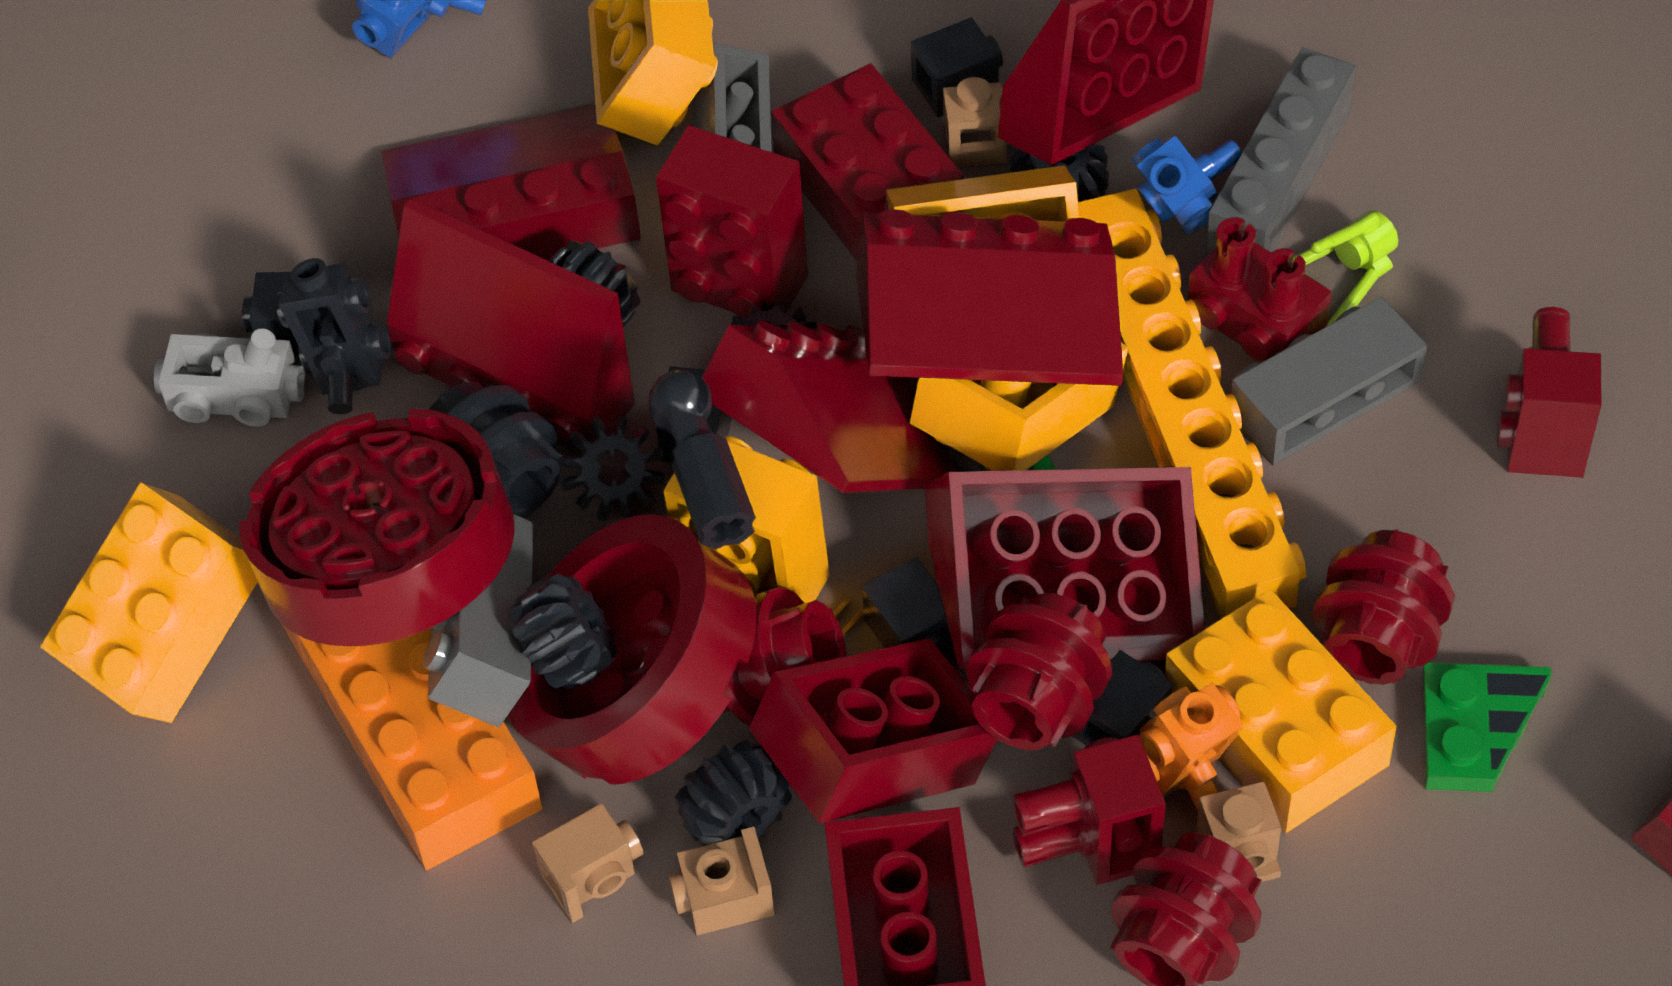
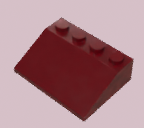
[997,0,1214,165]
[381,105,641,260]
[387,198,635,448]
[856,209,1123,386]
[702,321,961,493]
[924,467,1205,669]

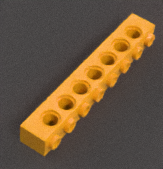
[1078,188,1306,619]

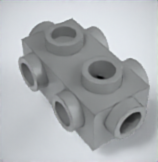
[154,329,306,427]

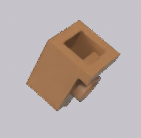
[942,77,1007,168]
[1196,782,1281,882]
[532,803,644,923]
[668,827,775,936]

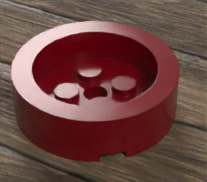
[239,408,515,646]
[508,514,757,785]

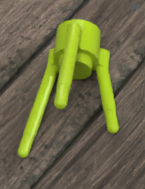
[1293,210,1399,327]

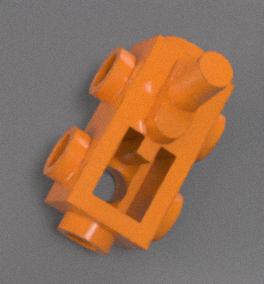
[1139,682,1244,810]

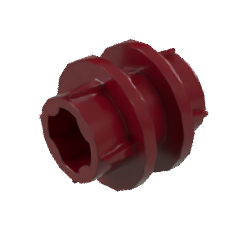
[1312,529,1455,685]
[723,586,846,725]
[966,593,1113,750]
[1110,832,1262,986]

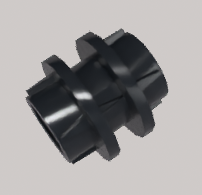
[429,382,561,518]

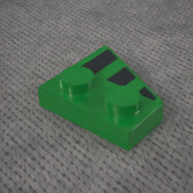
[1421,663,1552,792]

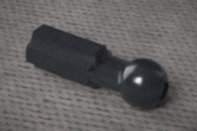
[649,370,756,550]

